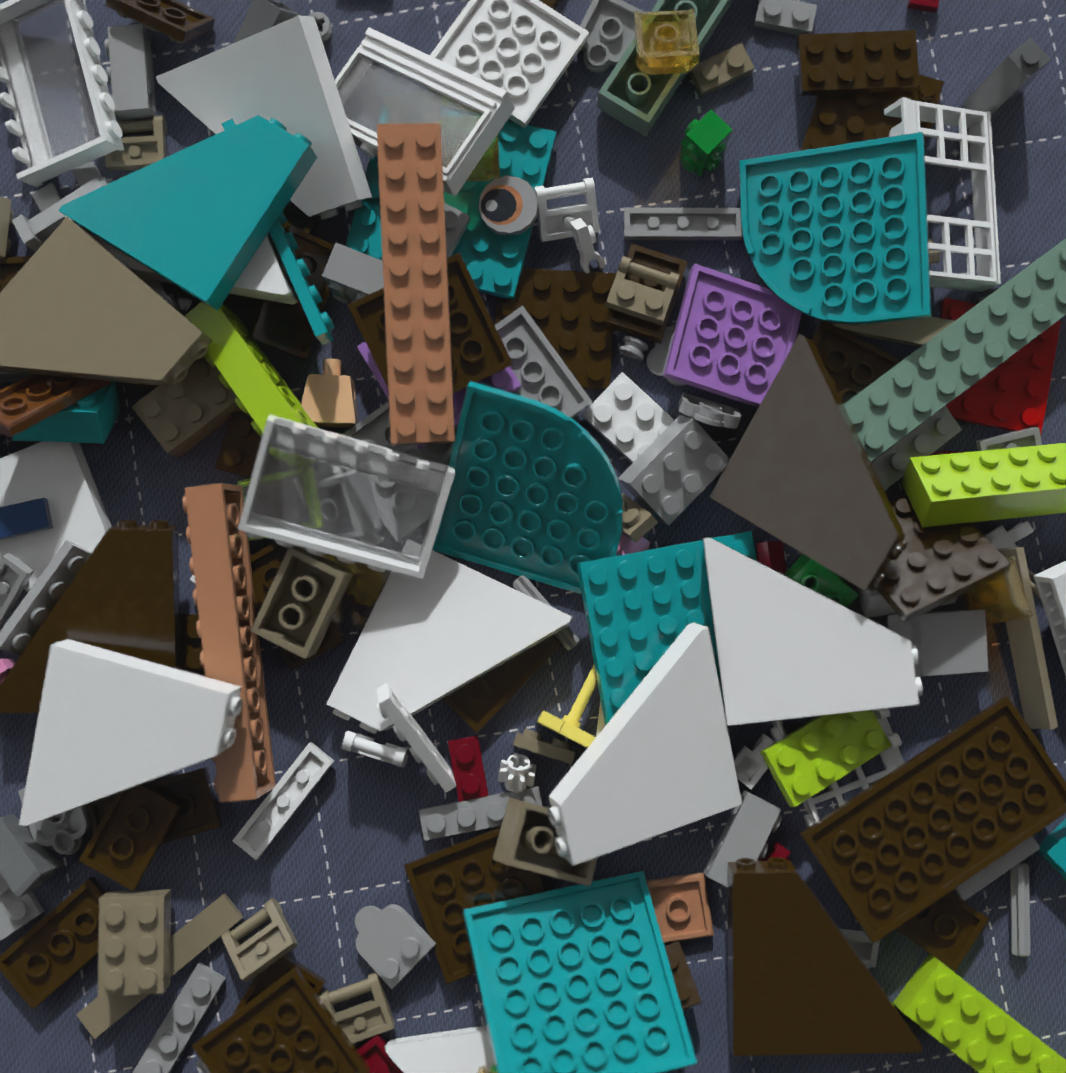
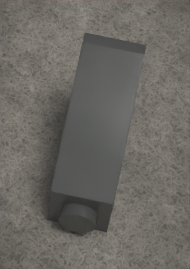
[233,0,302,43]
[961,37,1051,118]
[0,813,64,898]

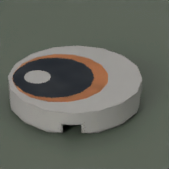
[478,176,538,236]

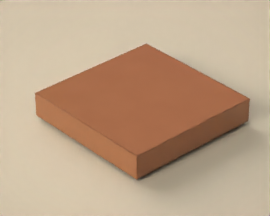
[646,872,714,943]

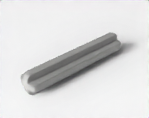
[513,576,579,650]
[1010,862,1031,957]

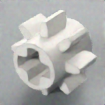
[498,754,536,792]

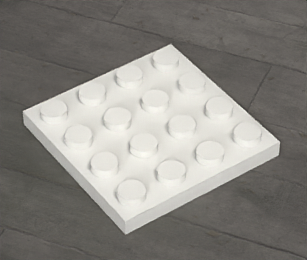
[430,0,589,129]

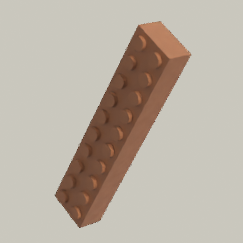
[377,123,455,445]
[183,483,276,802]

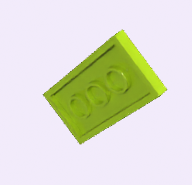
[760,710,892,807]

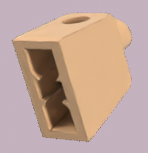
[301,359,359,428]

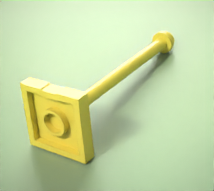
[537,664,598,748]

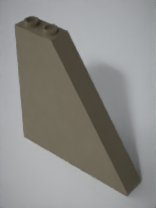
[0,217,212,387]

